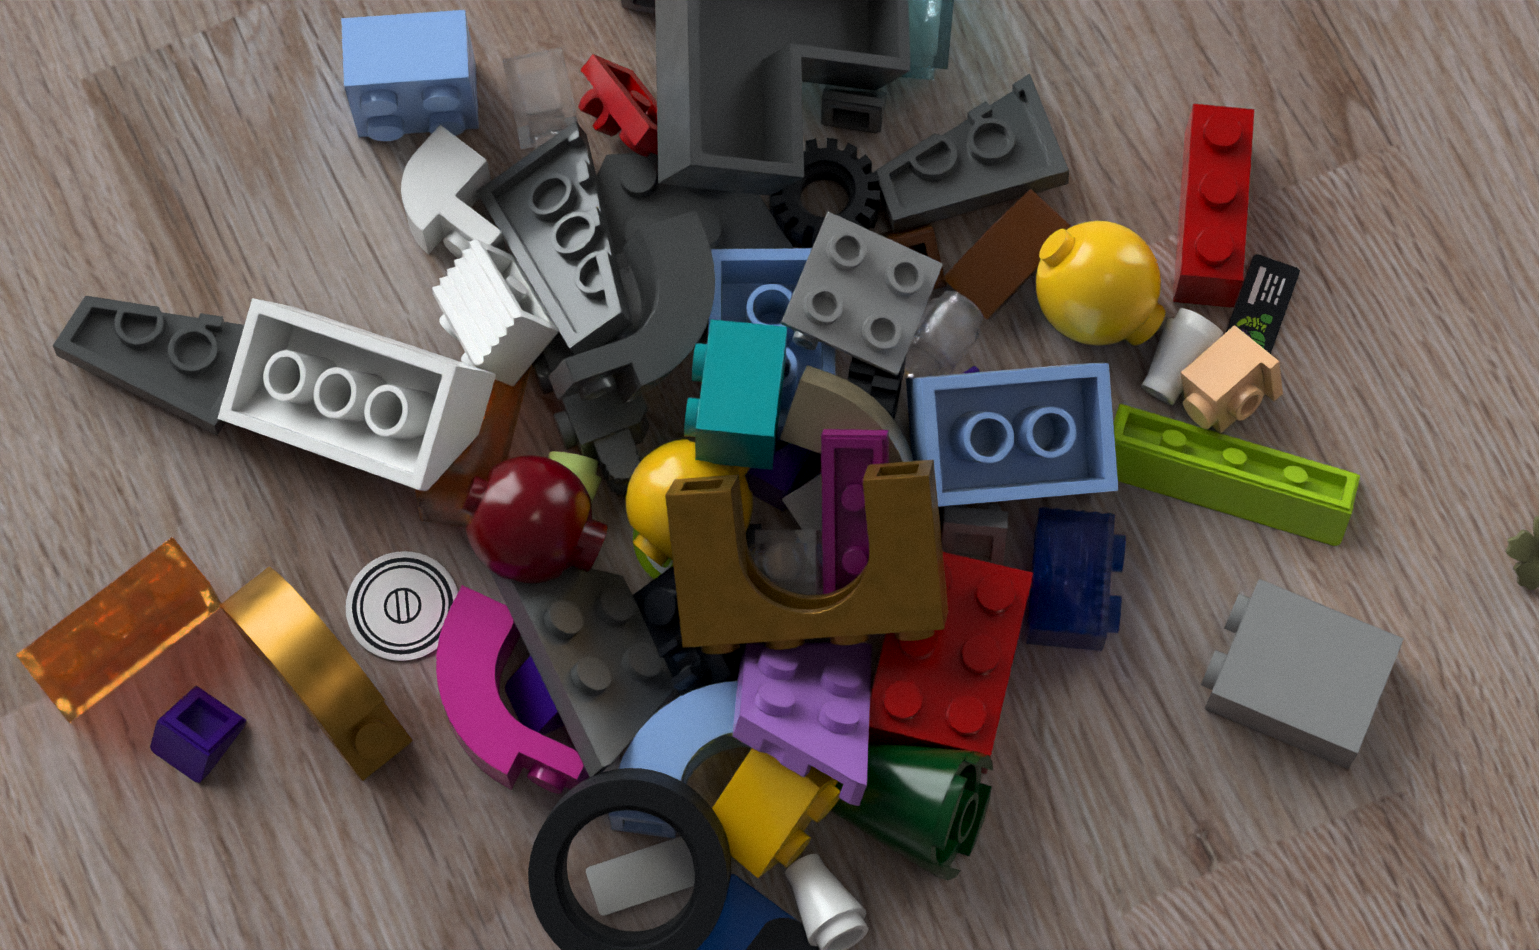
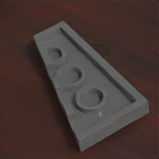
[476,121,632,355]

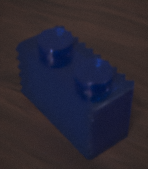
[1026,507,1126,651]

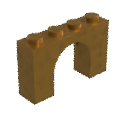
[665,460,948,654]

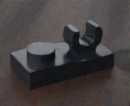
[633,566,739,696]

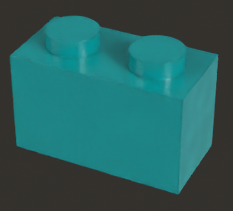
[684,319,787,470]

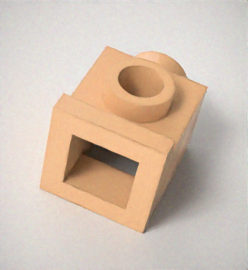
[1180,325,1283,434]

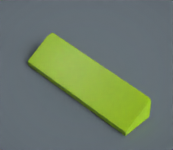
[1113,404,1360,546]

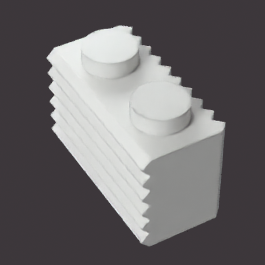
[432,239,559,386]

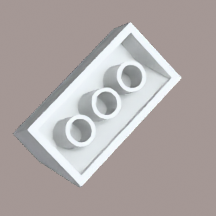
[218,298,496,491]

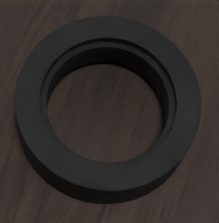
[528,768,731,950]

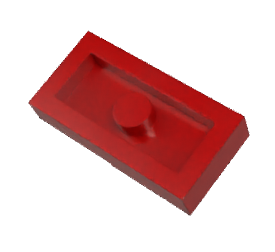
[578,54,658,157]

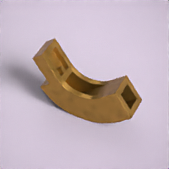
[219,566,413,781]

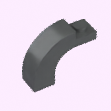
[549,210,715,404]

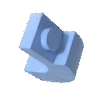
[609,681,752,838]

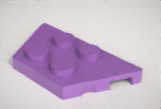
[732,642,872,806]

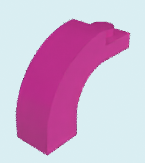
[436,585,589,794]

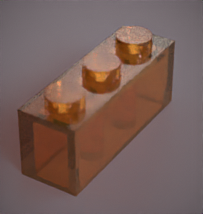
[16,537,221,723]

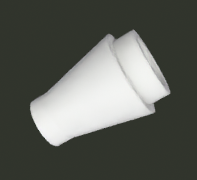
[1141,308,1223,405]
[785,854,869,950]

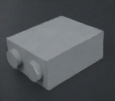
[1201,579,1404,769]

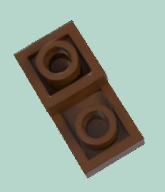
[942,189,1072,321]

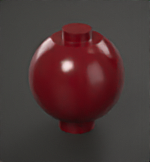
[460,455,608,584]

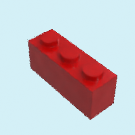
[1173,104,1255,308]

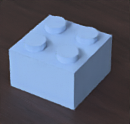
[341,10,479,141]

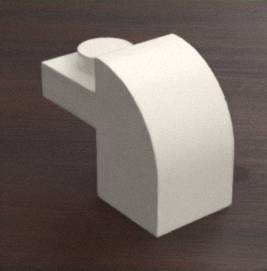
[401,125,506,259]

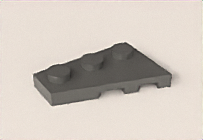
[875,74,1069,233]
[53,296,244,436]

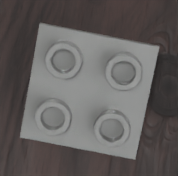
[780,211,943,376]

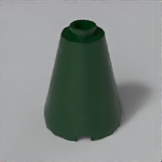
[831,742,993,881]

